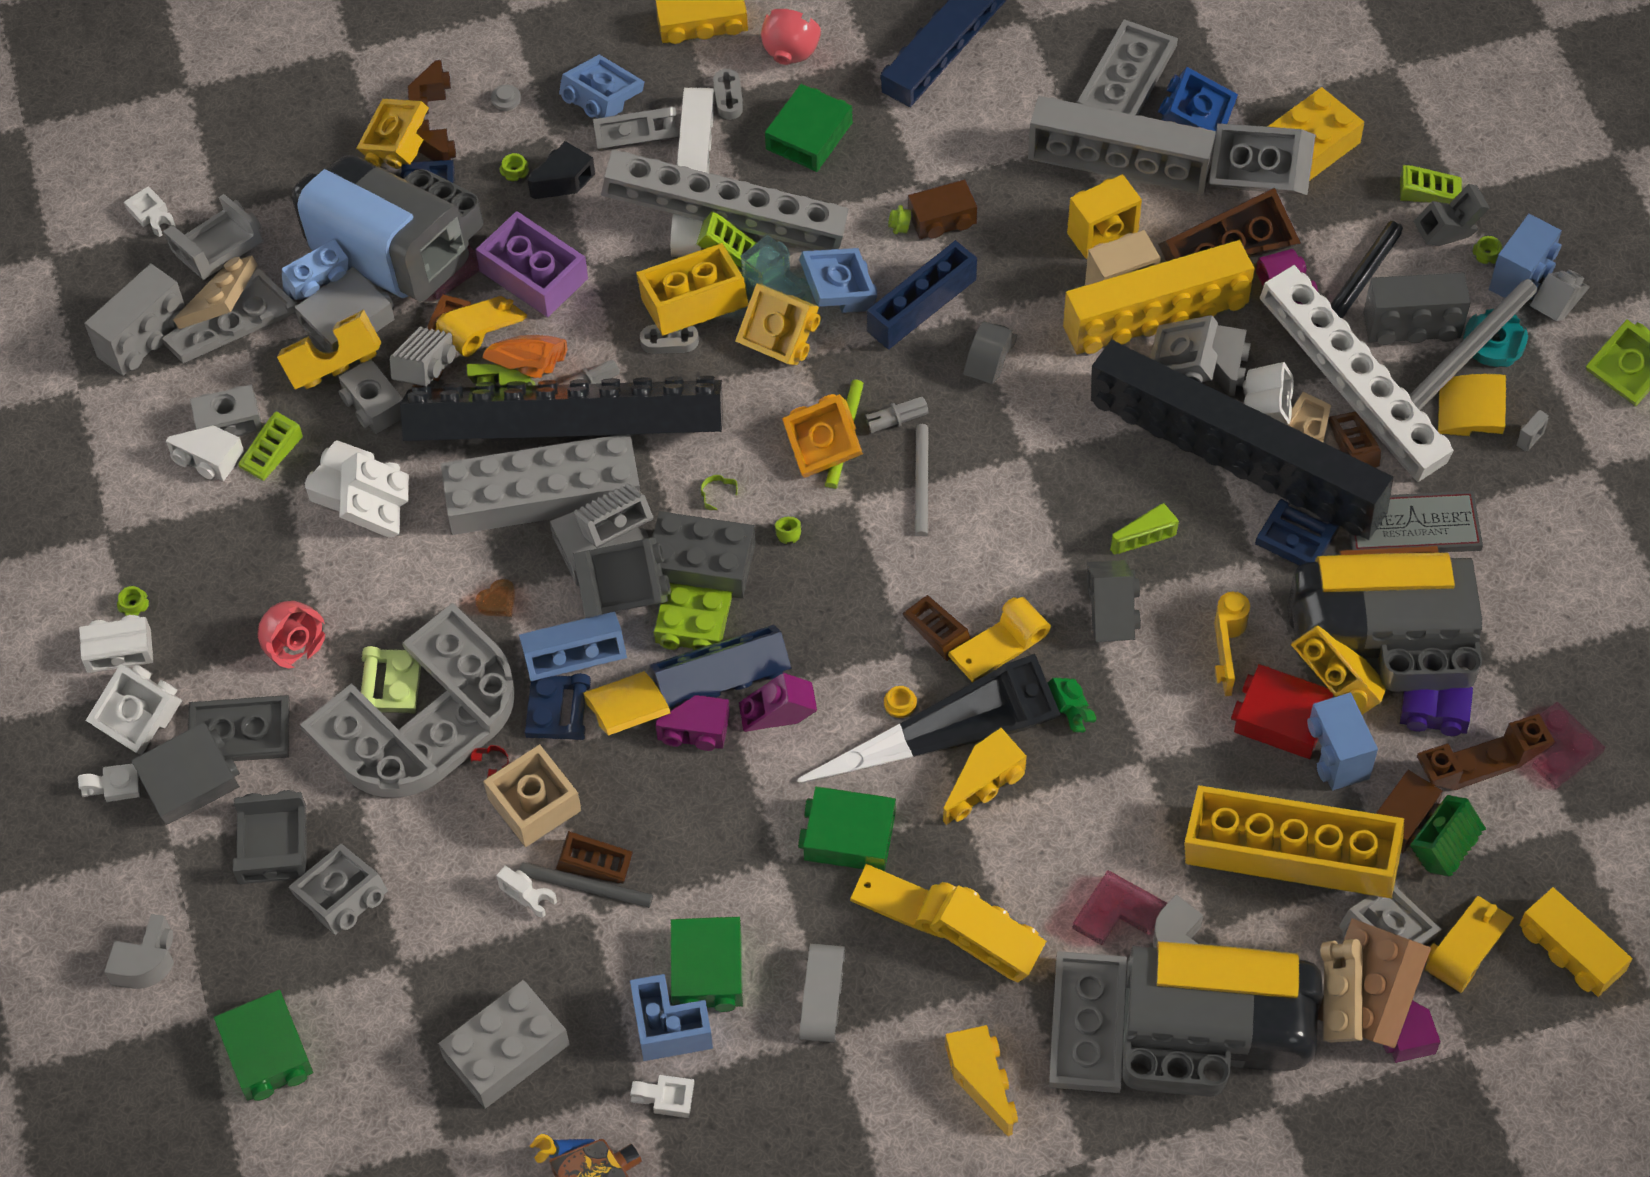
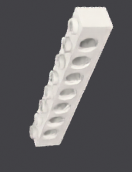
[1260,265,1454,482]

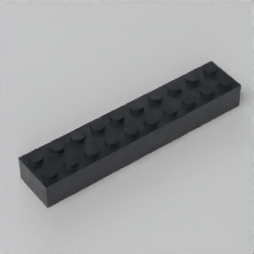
[1091,339,1394,540]
[400,376,723,441]

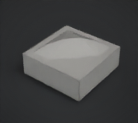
[1516,410,1549,452]

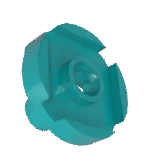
[1463,308,1528,367]

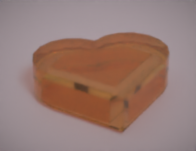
[476,579,515,617]

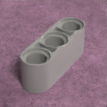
[800,943,845,1043]

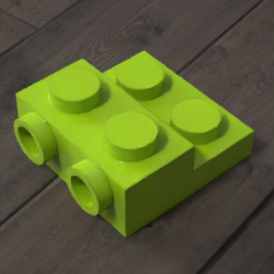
[1586,319,1650,406]
[654,583,732,650]

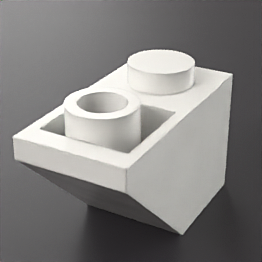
[166,425,245,481]

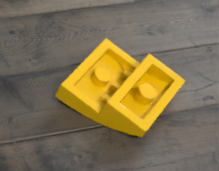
[1438,374,1506,436]
[583,671,670,736]

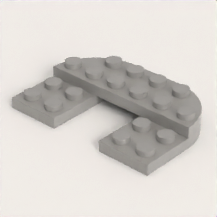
[300,603,514,798]

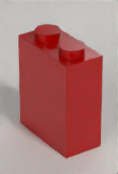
[1231,664,1334,759]

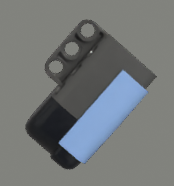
[291,154,483,302]

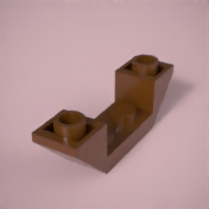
[408,60,456,161]
[1417,714,1555,790]

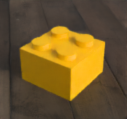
[1067,174,1142,259]

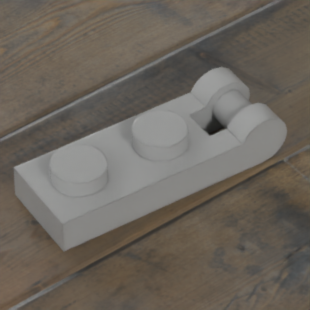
[593,107,680,150]

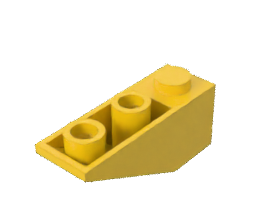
[1291,625,1386,715]
[943,728,1027,825]
[945,1025,1018,1136]

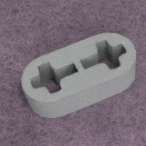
[713,69,743,120]
[640,325,699,354]

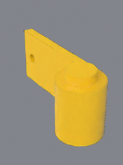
[436,295,528,357]
[1214,591,1250,696]
[948,597,1051,683]
[850,864,956,938]
[1425,896,1514,993]

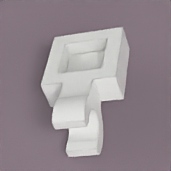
[78,763,140,802]
[496,865,557,918]
[630,1075,694,1118]

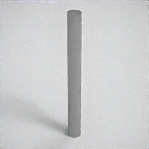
[915,424,929,536]

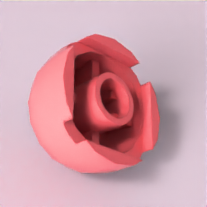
[761,9,821,65]
[258,601,325,669]

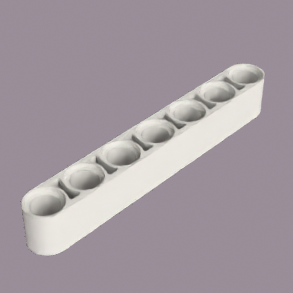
[670,87,715,257]

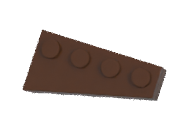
[1158,188,1301,262]

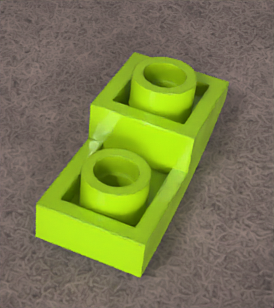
[467,363,535,386]

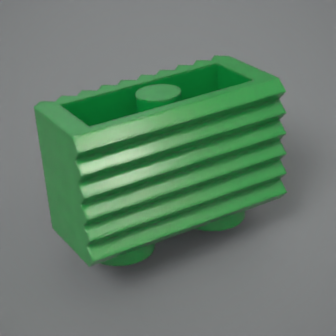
[1410,795,1486,877]

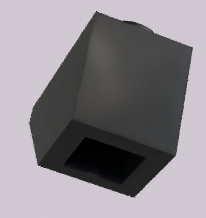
[528,141,595,199]

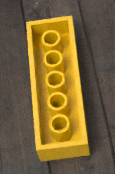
[1063,240,1254,355]
[1184,785,1404,899]

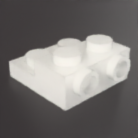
[339,451,409,538]
[85,664,182,755]

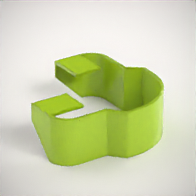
[701,475,738,510]

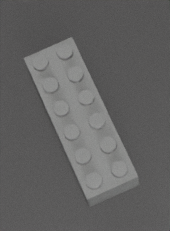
[1028,96,1216,195]
[441,434,640,535]

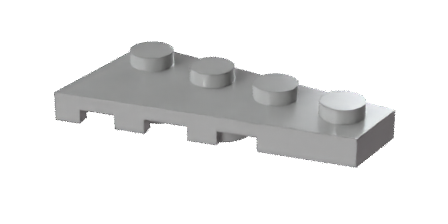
[162,269,298,363]

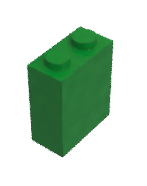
[765,84,853,172]
[798,786,896,871]
[671,917,743,1012]
[214,989,314,1101]

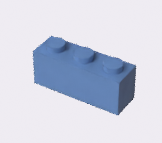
[519,611,627,681]

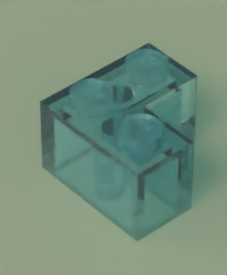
[741,235,812,304]

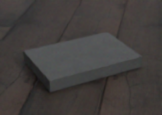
[188,695,290,761]

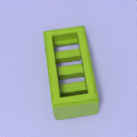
[1400,165,1462,204]
[696,211,759,270]
[238,411,303,481]
[1110,503,1179,555]

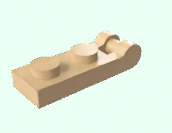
[1320,939,1363,1043]

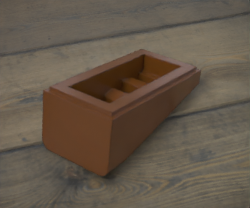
[1328,411,1381,468]
[902,595,970,662]
[555,831,633,884]

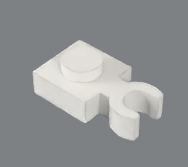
[124,186,176,237]

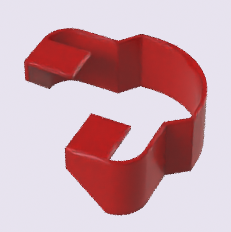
[471,745,509,778]

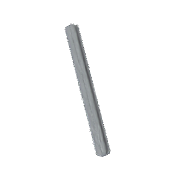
[1409,279,1537,410]

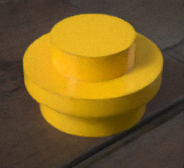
[884,686,917,718]

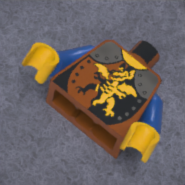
[530,1134,642,1177]

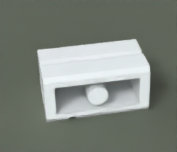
[79,615,153,673]

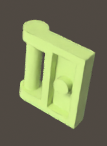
[361,646,421,713]

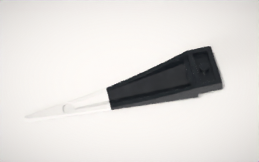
[797,654,1060,783]

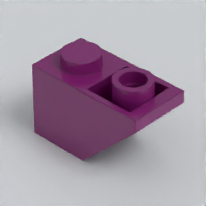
[738,673,817,732]
[656,695,730,751]
[1383,1000,1441,1063]

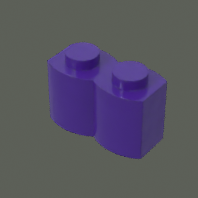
[1399,687,1473,737]

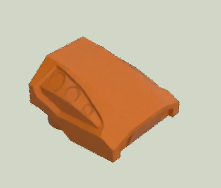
[482,335,568,378]

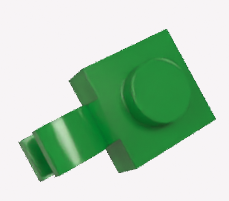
[1048,678,1096,733]

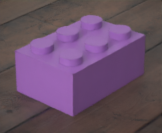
[476,211,588,318]

